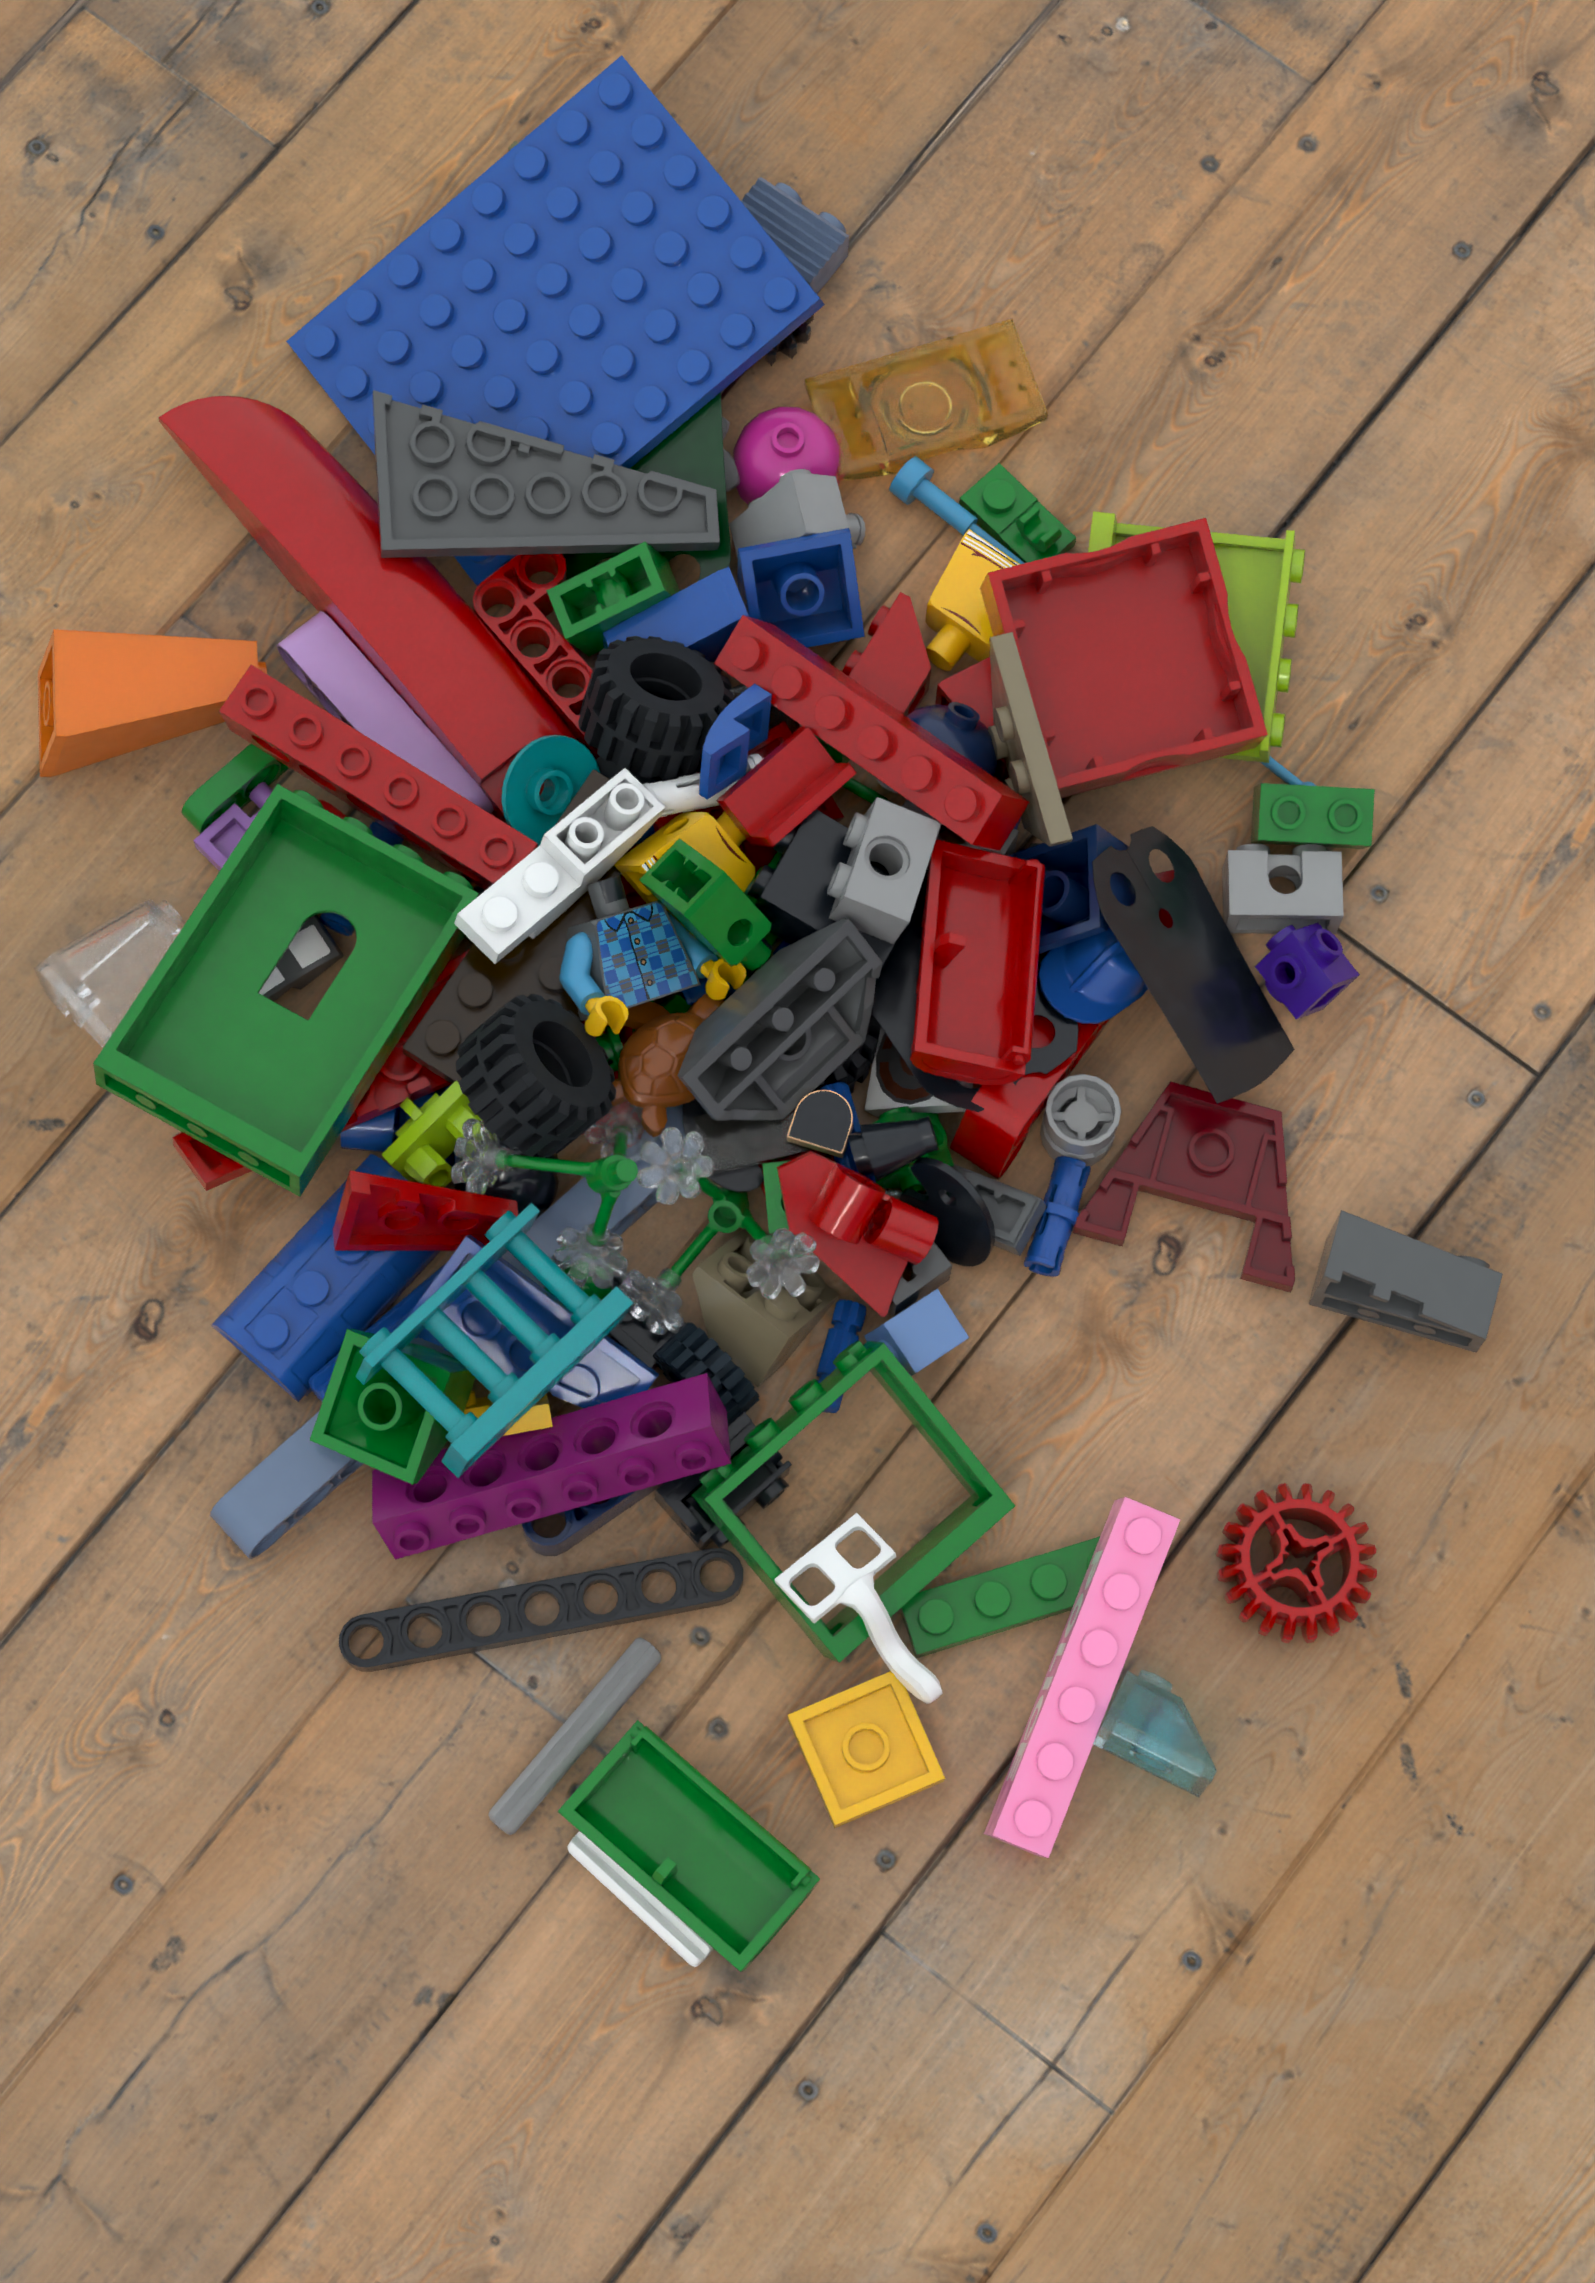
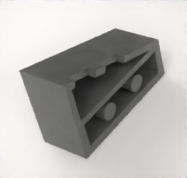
[1309,1210,1503,1353]

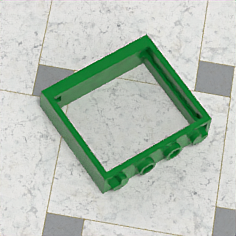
[692,1340,1015,1663]

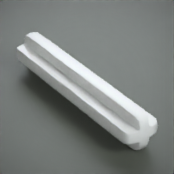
[567,1831,713,1967]

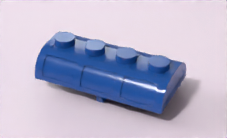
[211,1154,440,1402]

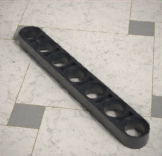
[339,1548,743,1672]

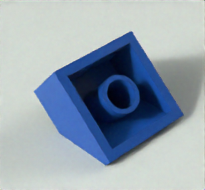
[737,528,865,648]

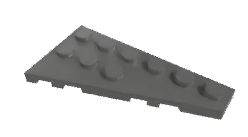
[372,390,720,558]

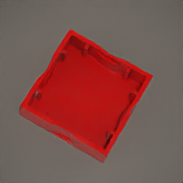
[980,518,1268,798]

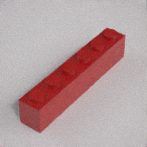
[714,615,1030,851]

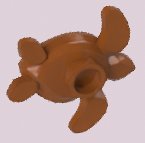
[611,994,725,1137]

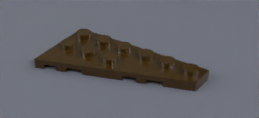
[403,769,630,1084]

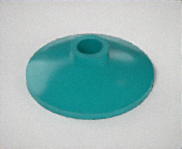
[502,735,600,846]

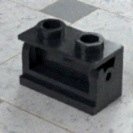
[655,1412,792,1550]

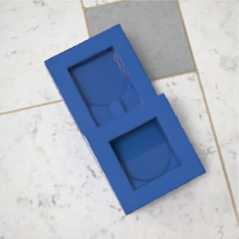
[699,684,772,800]

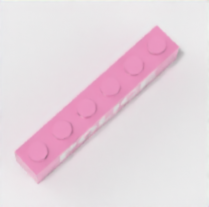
[984,1497,1180,1858]

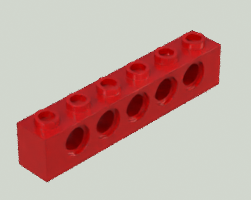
[219,664,538,890]

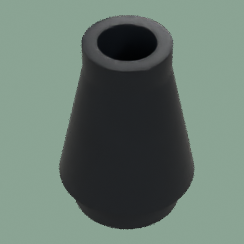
[848,1116,939,1181]

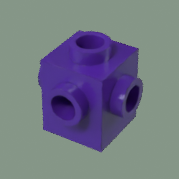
[1255,922,1360,1020]

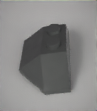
[677,918,883,1121]

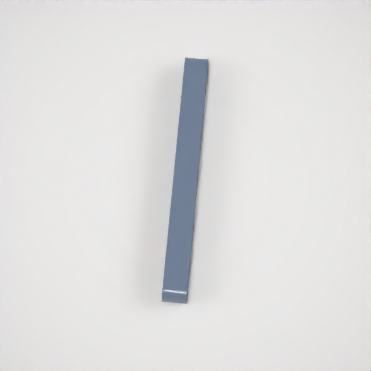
[210,1104,719,1559]

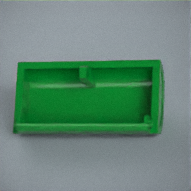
[557,1720,820,1972]

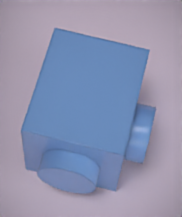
[864,1288,969,1376]

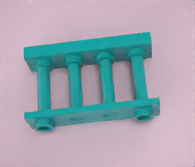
[356,1203,633,1478]

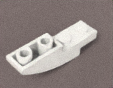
[454,768,666,964]

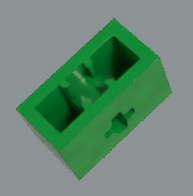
[546,541,680,656]
[1251,783,1375,849]

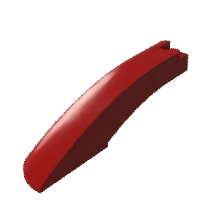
[159,396,581,824]

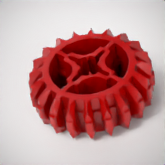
[1216,1483,1377,1643]

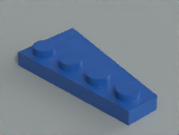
[405,1234,659,1408]

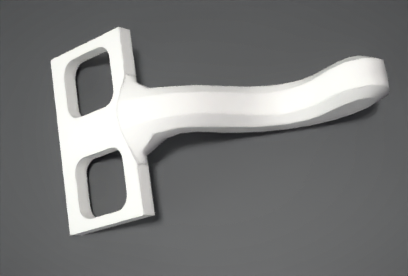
[775,1513,943,1704]

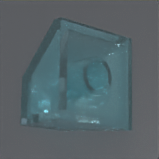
[1093,1670,1217,1797]

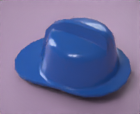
[1038,928,1148,1024]

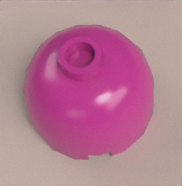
[733,407,841,505]

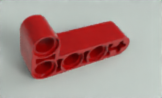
[473,554,599,760]
[950,1015,1110,1180]

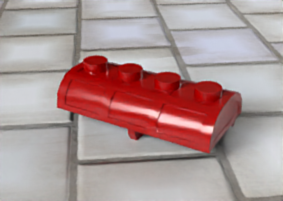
[910,839,1045,1085]

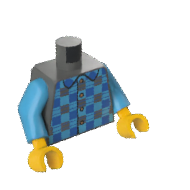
[559,875,746,1037]

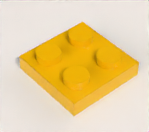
[787,1671,945,1828]

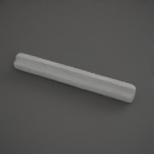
[488,1637,661,1835]

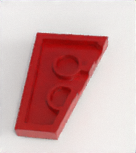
[333,1170,518,1251]

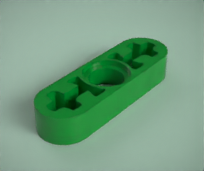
[181,744,290,834]

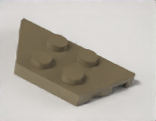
[988,632,1073,847]

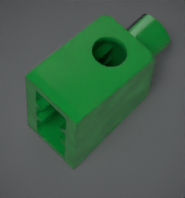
[639,838,772,970]

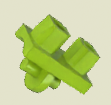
[381,1080,495,1187]

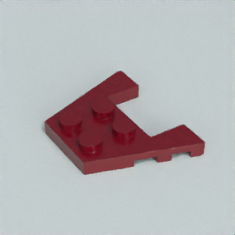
[1072,1081,1295,1293]

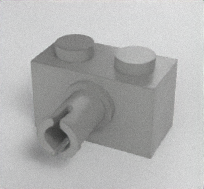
[729,469,866,558]

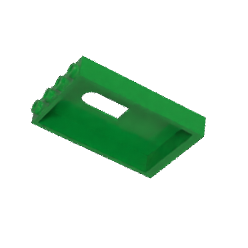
[93,784,479,1197]

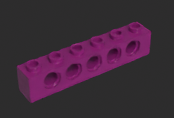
[372,1373,731,1560]

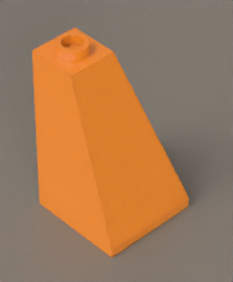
[38,629,267,777]

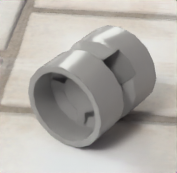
[1040,1074,1121,1166]

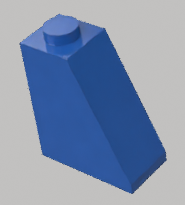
[597,567,749,662]

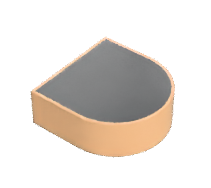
[787,1090,853,1158]

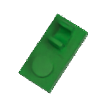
[959,463,1076,563]

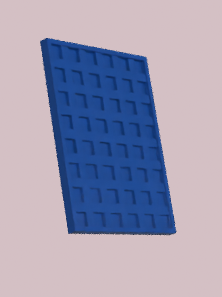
[286,55,825,586]

